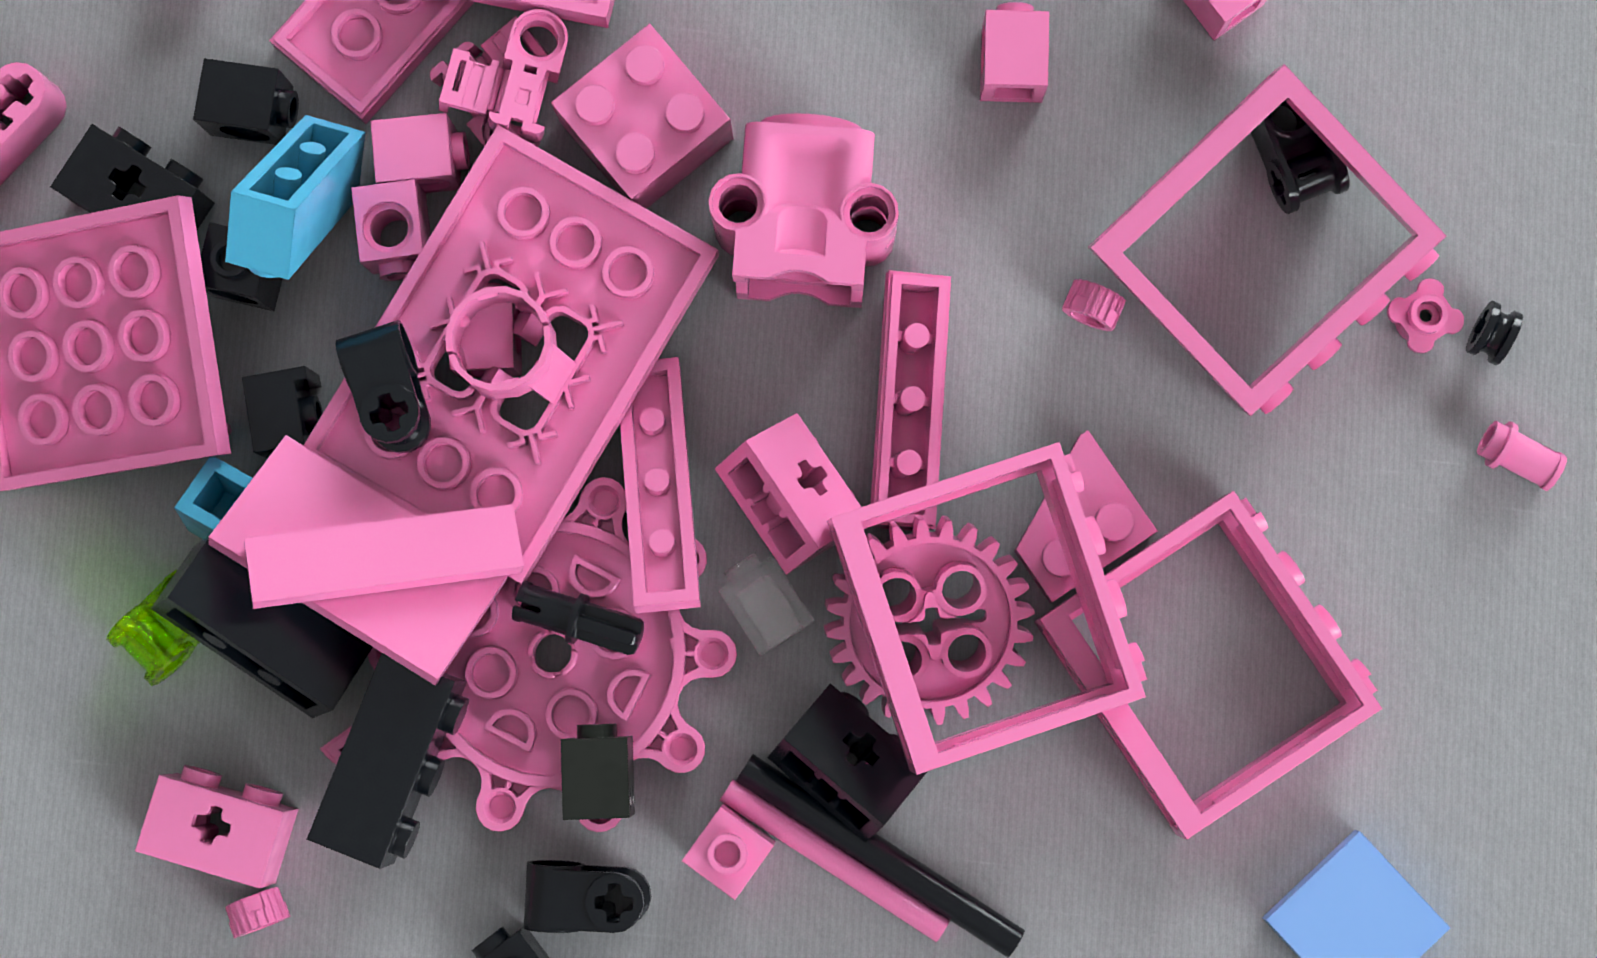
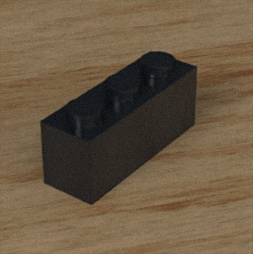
[151,535,373,718]
[306,653,469,869]

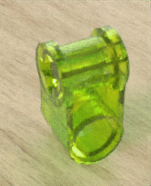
[106,570,200,686]

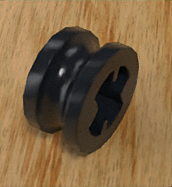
[1466,300,1523,365]

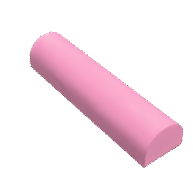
[870,270,951,531]

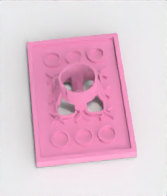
[303,125,719,584]

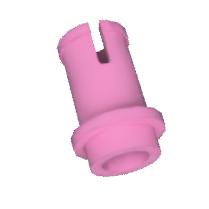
[1477,421,1567,491]

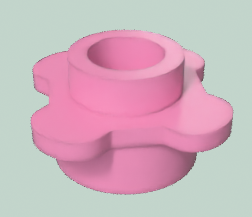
[1387,278,1464,354]

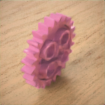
[824,515,1035,725]

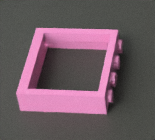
[1088,64,1446,416]
[827,442,1147,775]
[1034,491,1382,839]

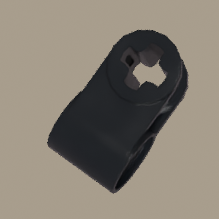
[1251,93,1350,214]
[335,320,431,454]
[524,860,652,933]

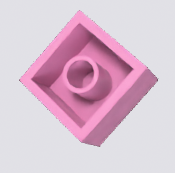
[551,23,734,209]

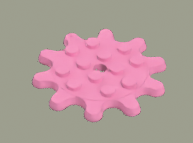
[368,477,737,832]

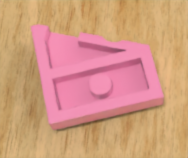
[1014,430,1158,603]

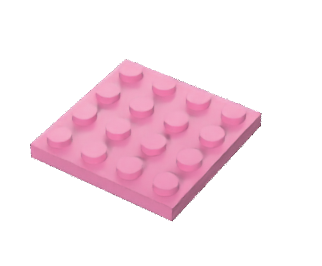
[0,195,231,491]

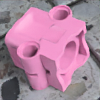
[709,113,899,308]

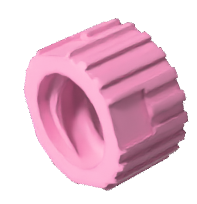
[1062,279,1126,331]
[225,887,291,938]

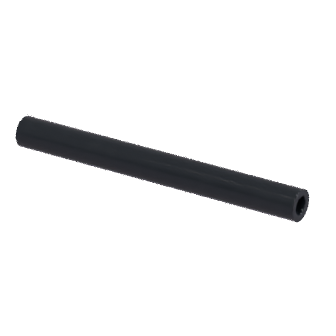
[736,754,1025,958]

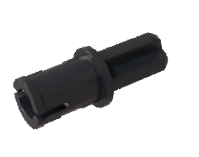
[512,581,644,655]

